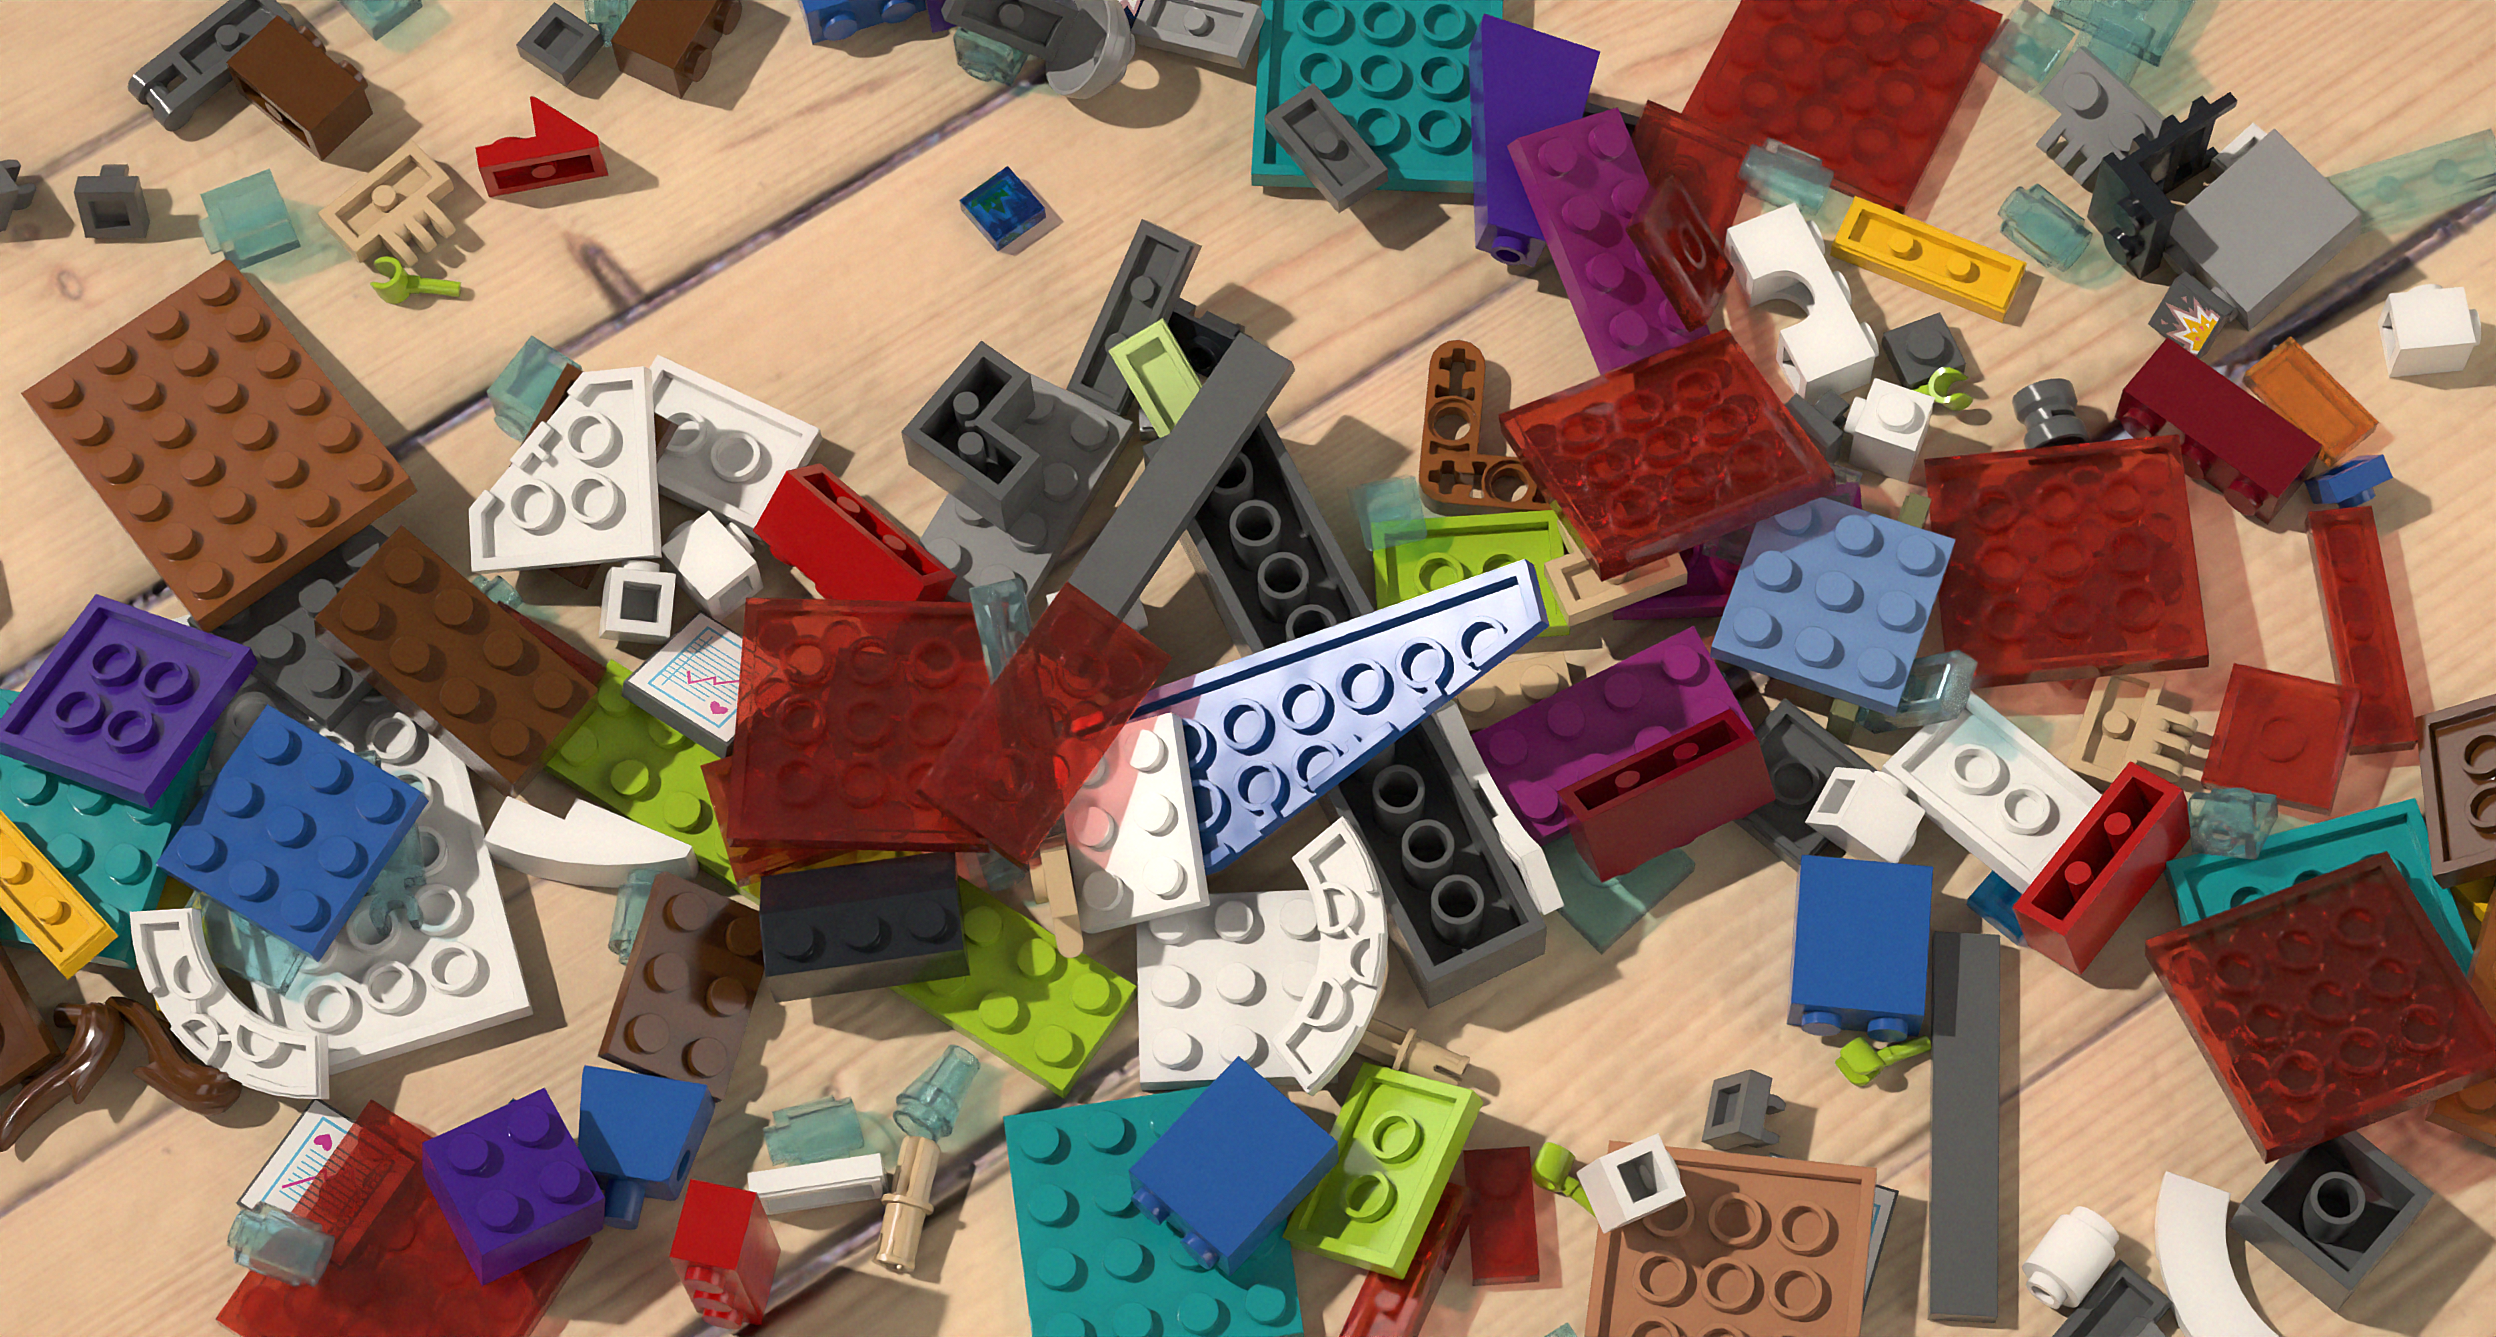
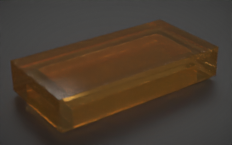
[2242,336,2379,468]

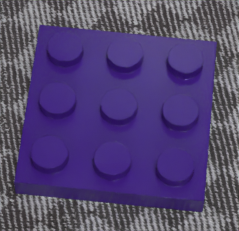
[0,594,258,809]

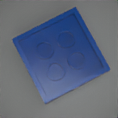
[156,704,429,962]

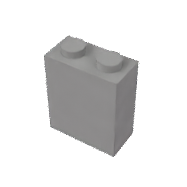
[2163,128,2361,331]

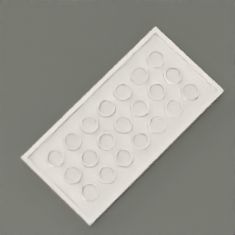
[172,615,534,1076]

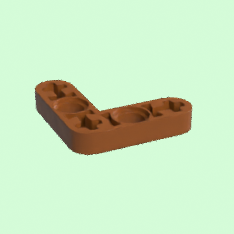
[1419,340,1601,525]

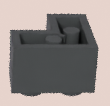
[901,341,1046,533]

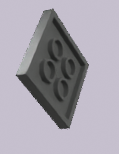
[187,524,389,732]

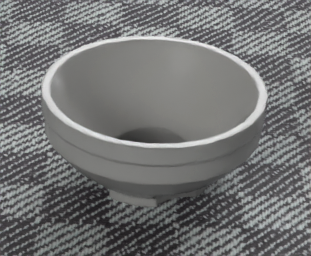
[1045,0,1135,100]

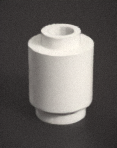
[2022,1206,2119,1309]

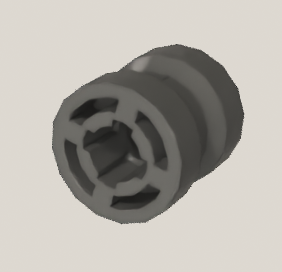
[2012,378,2090,463]

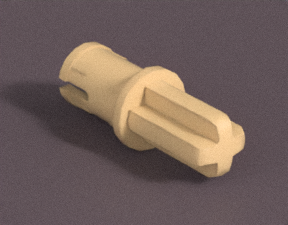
[1353,1017,1470,1086]
[871,1136,941,1272]

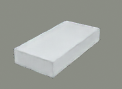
[747,1153,889,1215]

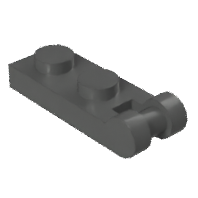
[127,0,297,132]

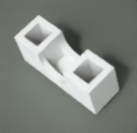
[1724,202,1879,406]

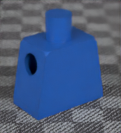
[578,1065,715,1230]

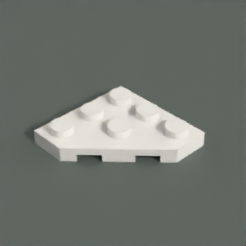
[469,366,662,574]

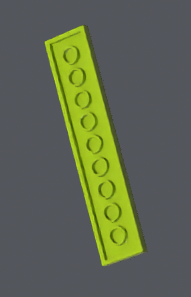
[543,659,1138,1099]

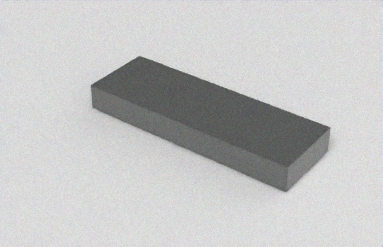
[1066,219,1202,416]

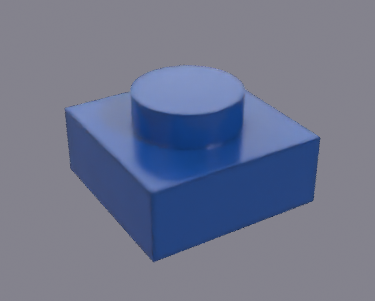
[2304,454,2393,510]

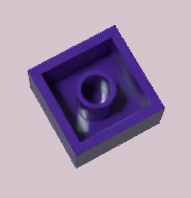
[422,1087,605,1286]

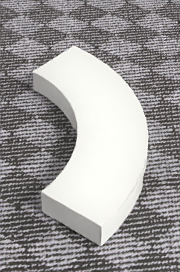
[1431,700,1564,915]
[1268,816,1388,1096]
[130,908,329,1099]
[2155,1171,2279,1337]

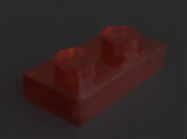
[1463,1146,1540,1286]

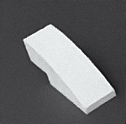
[484,796,700,888]

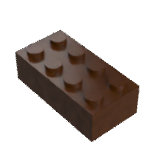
[314,525,599,799]

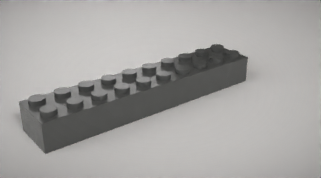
[1143,413,1547,1009]

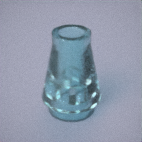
[893,1045,981,1143]

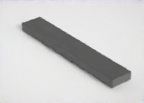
[1025,332,1295,680]
[1928,931,2000,1323]

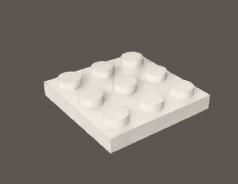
[1136,890,1338,1091]

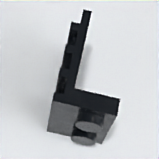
[2087,92,2238,280]

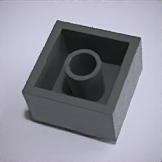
[2229,1106,2434,1313]

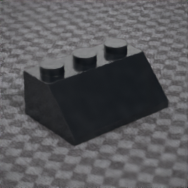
[759,849,970,1003]

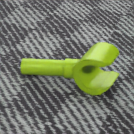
[370,256,461,304]
[1913,367,1973,411]
[1835,1035,1931,1086]
[1531,1142,1596,1218]

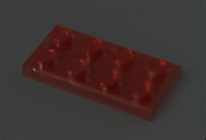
[914,581,1173,869]

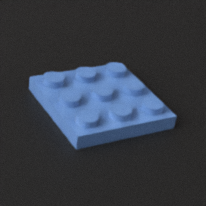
[1710,481,1956,717]

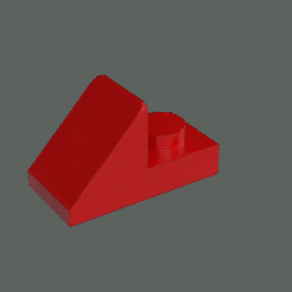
[475,96,609,197]

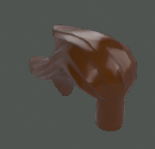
[104,996,243,1116]
[0,1002,125,1152]

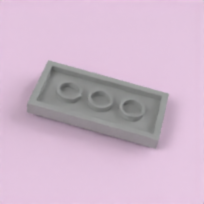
[918,371,1134,635]

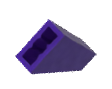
[1469,13,1601,267]

